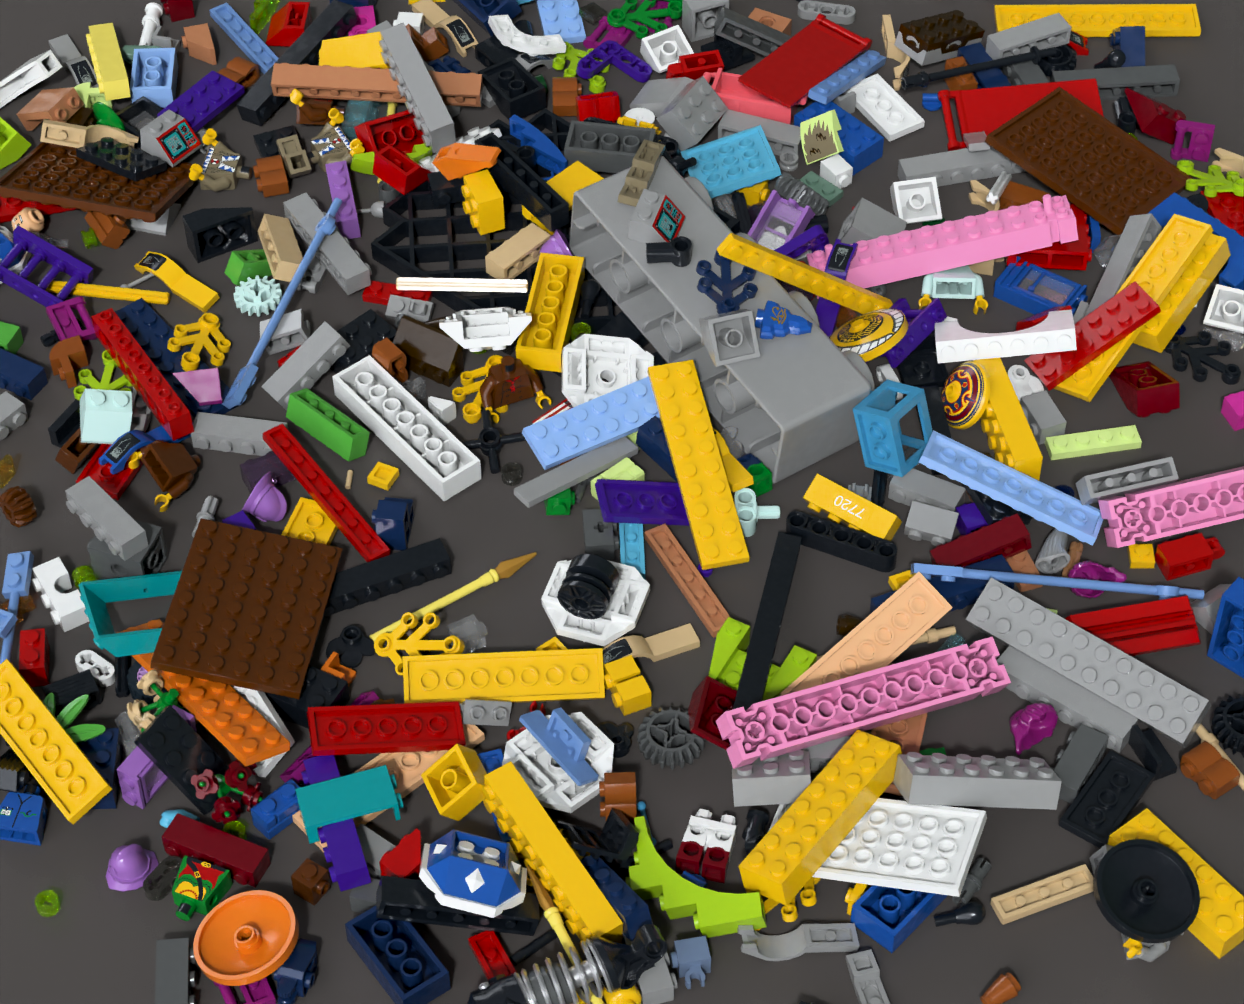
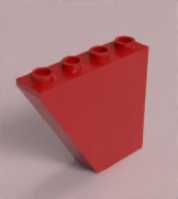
[1006,204,1092,271]

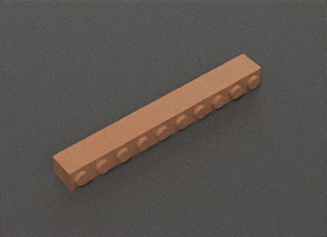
[271,63,483,107]

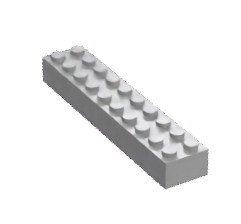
[966,578,1211,749]

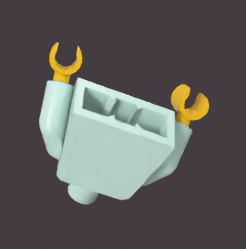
[919,265,988,315]

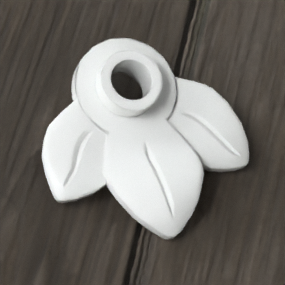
[1007,365,1044,402]

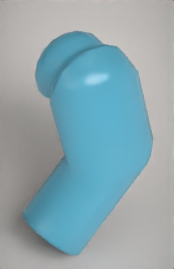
[159,809,200,828]

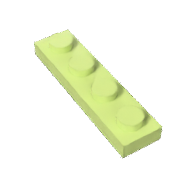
[1045,425,1142,460]

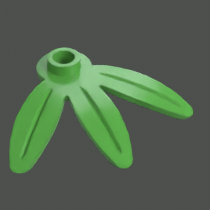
[43,693,106,743]

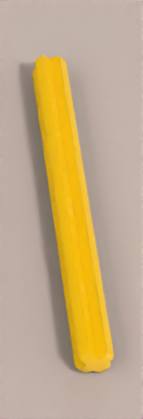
[45,280,170,305]

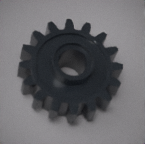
[1038,45,1077,79]

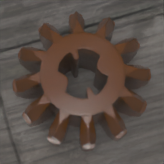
[0,486,37,528]

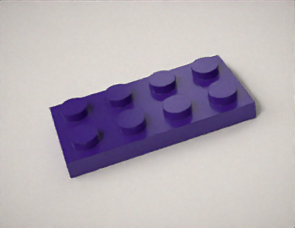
[157,70,245,133]
[595,479,690,526]

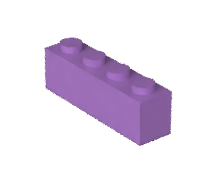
[325,161,361,239]

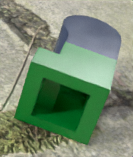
[737,453,772,497]

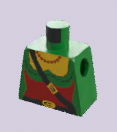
[172,855,233,921]

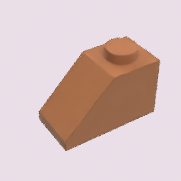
[181,23,217,65]

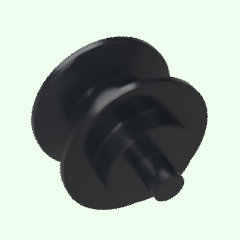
[1187,194,1208,212]

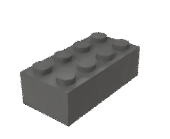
[564,120,656,173]

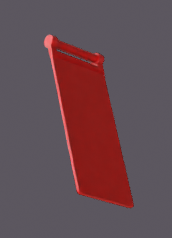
[738,13,872,108]
[937,79,1104,151]

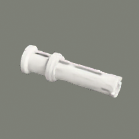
[139,3,163,45]

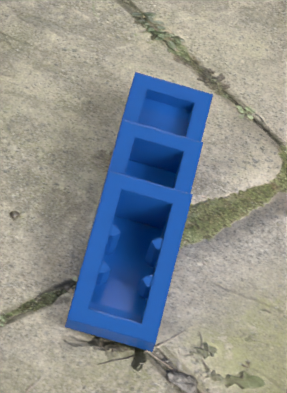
[509,114,568,174]

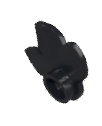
[326,625,375,669]
[596,722,634,758]

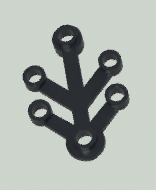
[1164,331,1241,385]

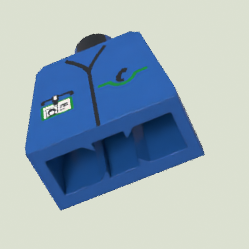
[0,784,47,846]

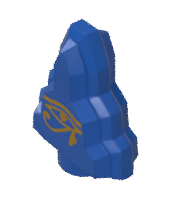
[755,300,813,339]

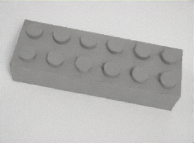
[379,22,456,153]
[893,752,1062,810]

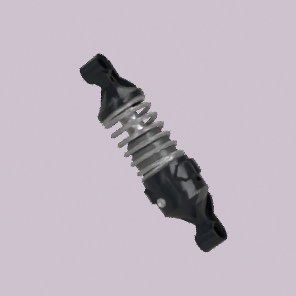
[467,924,668,1004]

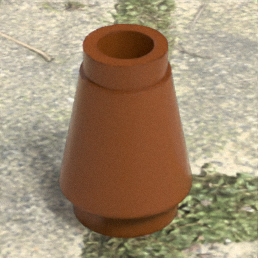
[980,972,1021,1004]

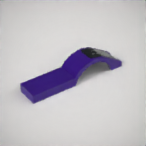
[816,239,858,336]

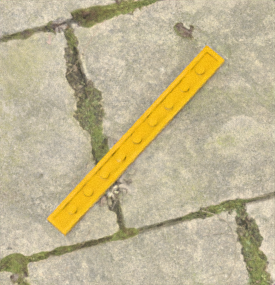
[717,233,893,314]

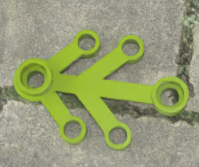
[552,42,610,94]
[1177,160,1244,197]
[73,350,132,400]

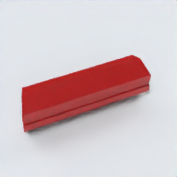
[1064,595,1201,656]

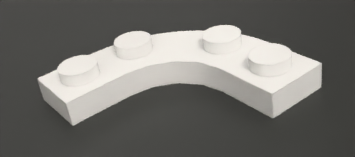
[488,14,566,56]

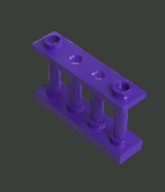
[0,225,93,307]
[866,298,947,368]

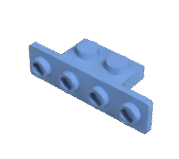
[519,707,599,786]

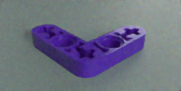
[576,40,652,83]
[774,225,829,259]

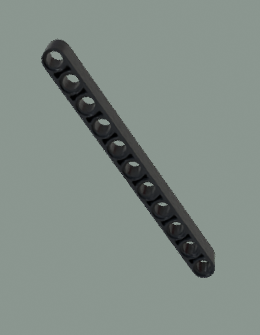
[733,531,802,711]

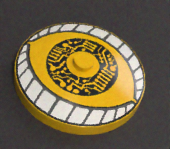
[828,308,909,362]

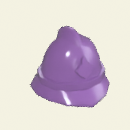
[538,229,574,260]
[241,471,287,522]
[106,844,159,892]

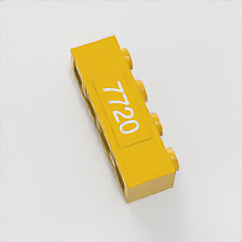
[803,474,902,541]

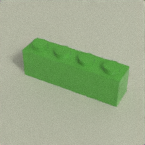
[286,388,370,462]

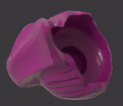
[1068,560,1127,599]
[1009,703,1058,755]

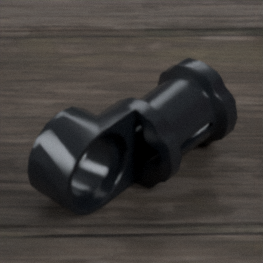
[742,809,769,855]

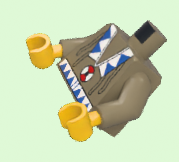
[306,108,365,172]
[189,128,252,192]

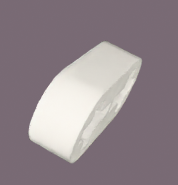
[876,364,903,400]
[75,650,115,687]

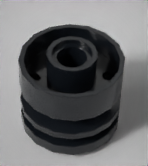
[557,554,619,619]

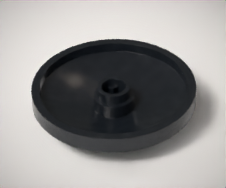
[1093,839,1200,943]

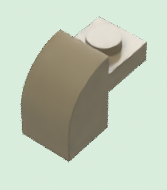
[276,134,311,179]

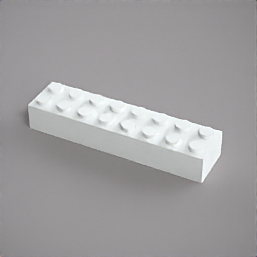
[332,355,482,501]

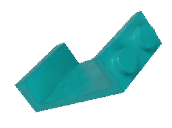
[295,765,404,844]

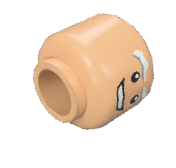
[12,207,44,235]

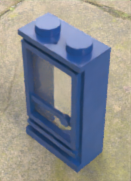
[993,256,1088,317]

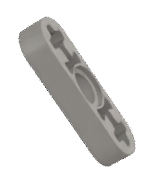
[797,0,856,25]

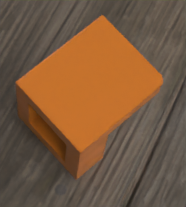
[320,652,356,687]

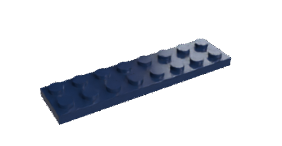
[115,298,239,418]

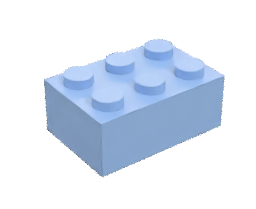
[130,48,178,108]

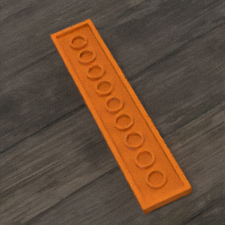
[117,619,290,767]

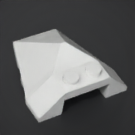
[439,307,532,352]

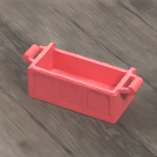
[703,68,808,125]

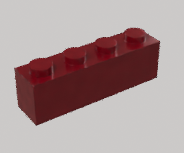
[930,513,1032,567]
[162,813,271,888]

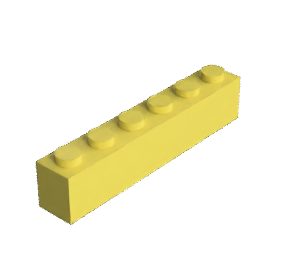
[86,23,131,101]

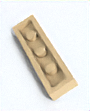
[990,864,1094,925]

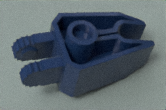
[274,938,317,1004]

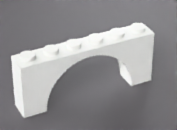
[0,50,63,108]
[935,309,1077,363]

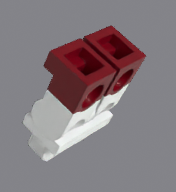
[676,809,736,884]

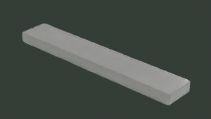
[514,436,639,508]

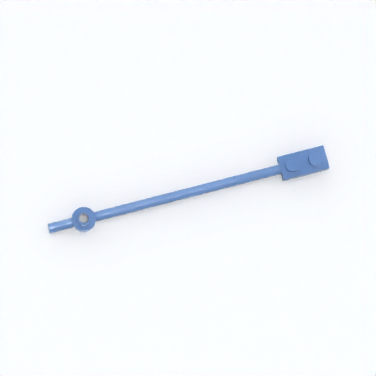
[222,198,342,409]
[0,551,34,664]
[910,563,1204,600]

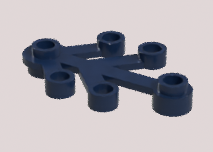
[696,250,758,314]

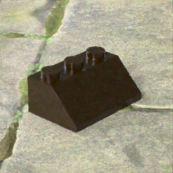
[393,315,464,387]

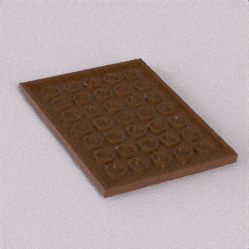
[985,87,1193,237]
[0,142,202,223]
[150,518,343,699]

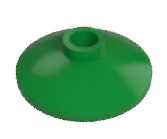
[93,102,125,131]

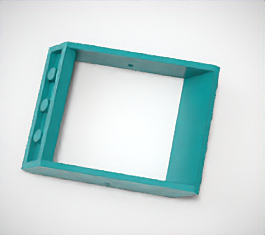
[78,571,182,657]

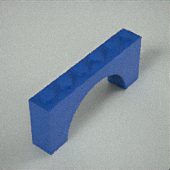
[1148,192,1244,290]

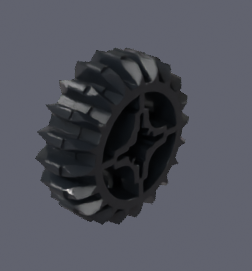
[1211,694,1244,758]

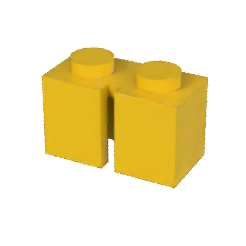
[604,655,651,716]

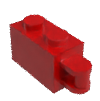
[666,50,724,83]
[1155,533,1225,581]

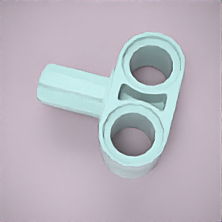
[734,488,780,537]

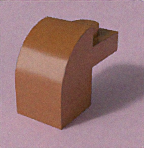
[406,24,449,61]
[49,335,89,389]

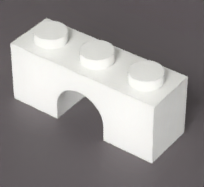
[31,557,89,632]

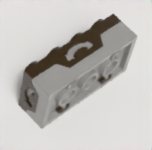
[894,10,985,66]

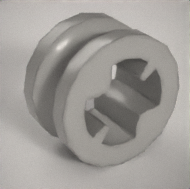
[779,151,799,172]

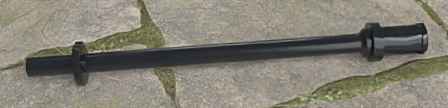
[901,46,1056,90]

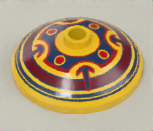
[941,361,990,430]

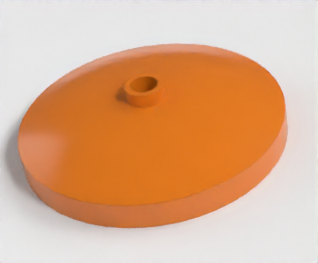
[193,890,299,986]

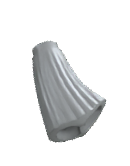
[1035,528,1070,574]

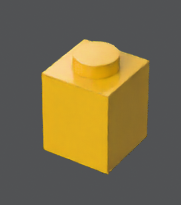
[736,180,770,209]

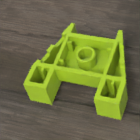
[708,617,817,701]

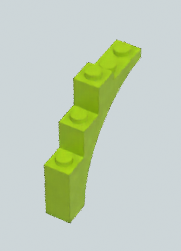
[626,816,767,938]

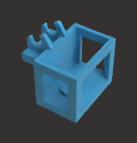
[853,380,933,477]

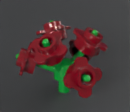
[191,759,263,824]

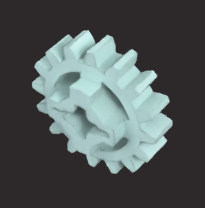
[233,275,282,317]

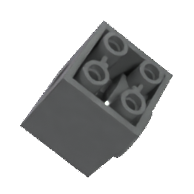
[87,519,168,590]

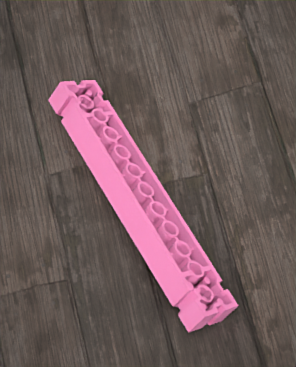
[806,194,1078,299]
[1098,466,1244,548]
[716,636,1011,769]

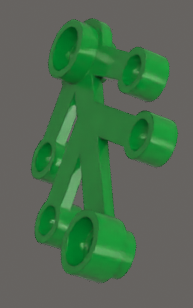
[607,0,682,39]

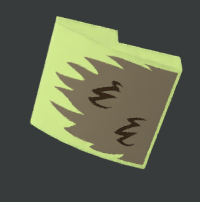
[800,109,844,165]

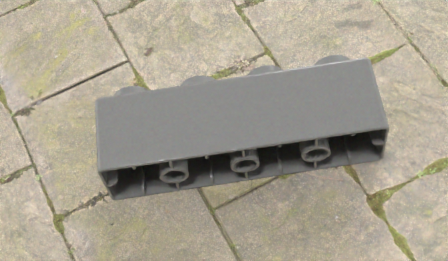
[569,156,875,484]

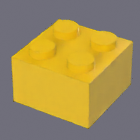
[461,169,505,236]
[421,744,487,821]

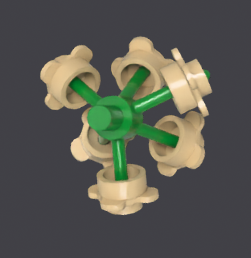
[127,669,199,732]

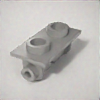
[459,699,512,726]

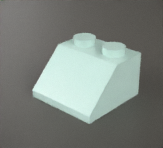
[80,388,132,444]

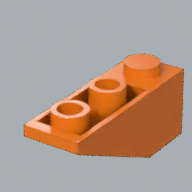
[432,143,501,181]

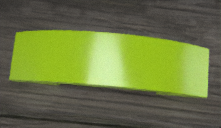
[350,144,433,175]

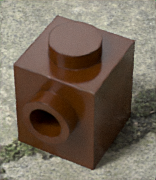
[291,858,331,906]

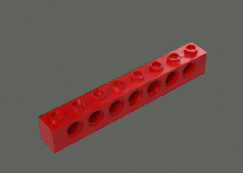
[91,308,194,441]

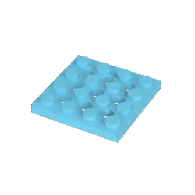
[681,125,782,199]

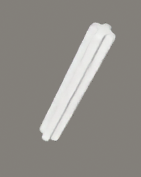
[986,171,1012,205]

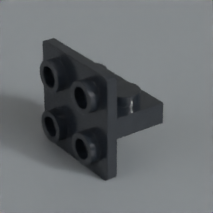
[701,26,755,72]

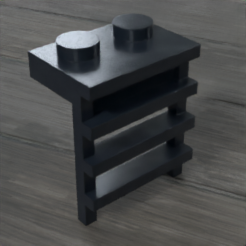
[555,808,639,866]

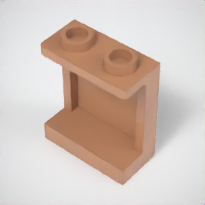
[17,87,84,131]

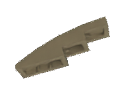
[618,139,665,207]

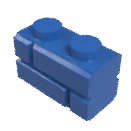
[250,779,300,840]

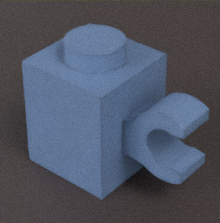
[670,936,711,989]

